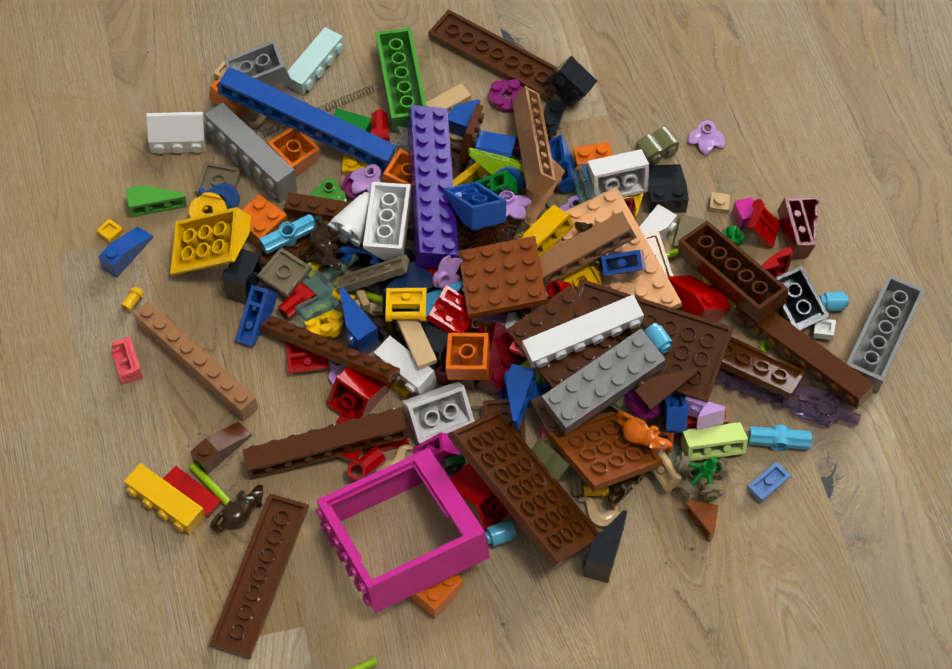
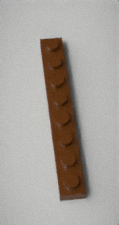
[260,316,400,384]

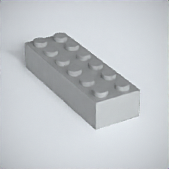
[205,102,297,203]
[846,275,925,392]
[542,329,666,435]

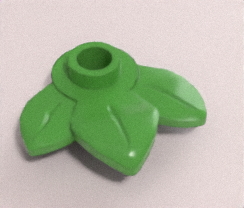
[310,178,347,201]

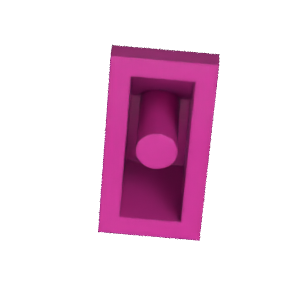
[413,432,461,464]

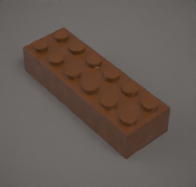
[678,221,788,323]

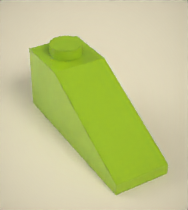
[468,147,524,175]

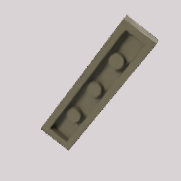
[336,254,409,294]

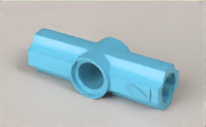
[259,214,315,254]
[748,425,812,451]

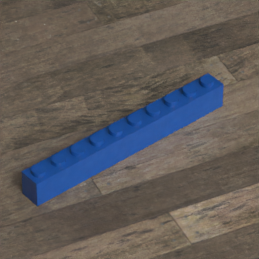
[218,67,396,172]

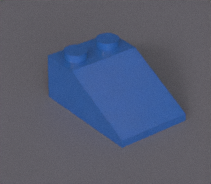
[443,181,506,230]
[339,287,379,355]

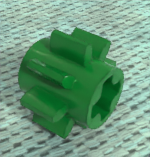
[722,226,744,247]

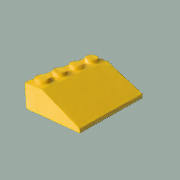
[170,207,251,275]

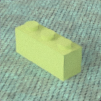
[680,422,748,461]

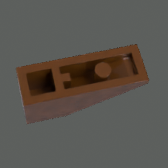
[635,368,698,412]
[190,422,252,474]

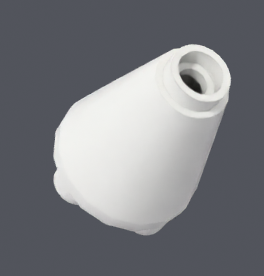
[327,192,370,247]

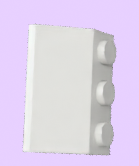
[147,112,207,154]
[587,149,649,198]
[374,336,438,395]
[402,381,475,443]

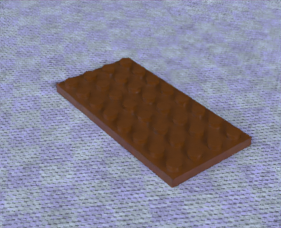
[577,279,734,402]
[448,411,600,567]

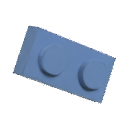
[746,461,791,503]

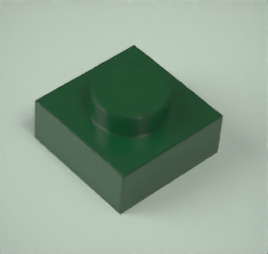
[443,455,466,473]

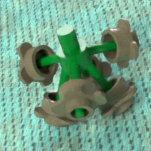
[674,452,728,501]

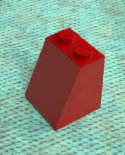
[326,367,393,419]
[450,463,509,532]

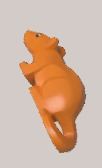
[616,411,673,453]

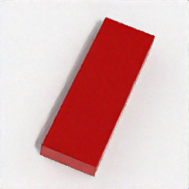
[163,466,222,518]

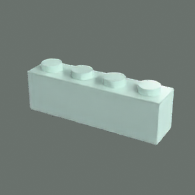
[285,27,344,95]

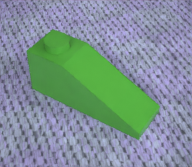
[125,185,188,218]

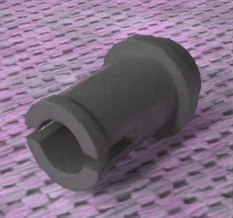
[360,283,384,295]

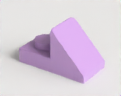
[685,396,726,430]

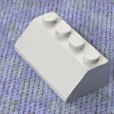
[363,182,411,260]

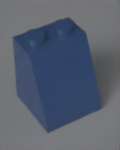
[382,261,441,321]

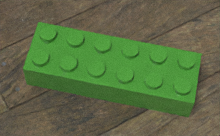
[375,28,427,131]

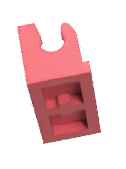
[111,336,143,385]

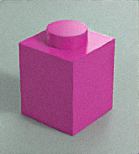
[732,197,754,230]

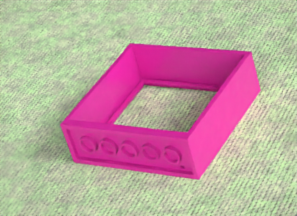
[316,448,490,613]

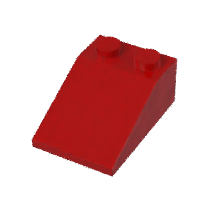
[668,275,731,322]

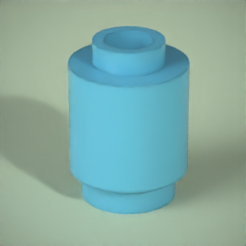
[819,291,849,312]
[644,323,673,354]
[485,521,516,547]

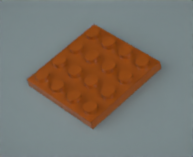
[458,236,547,319]
[549,410,663,492]

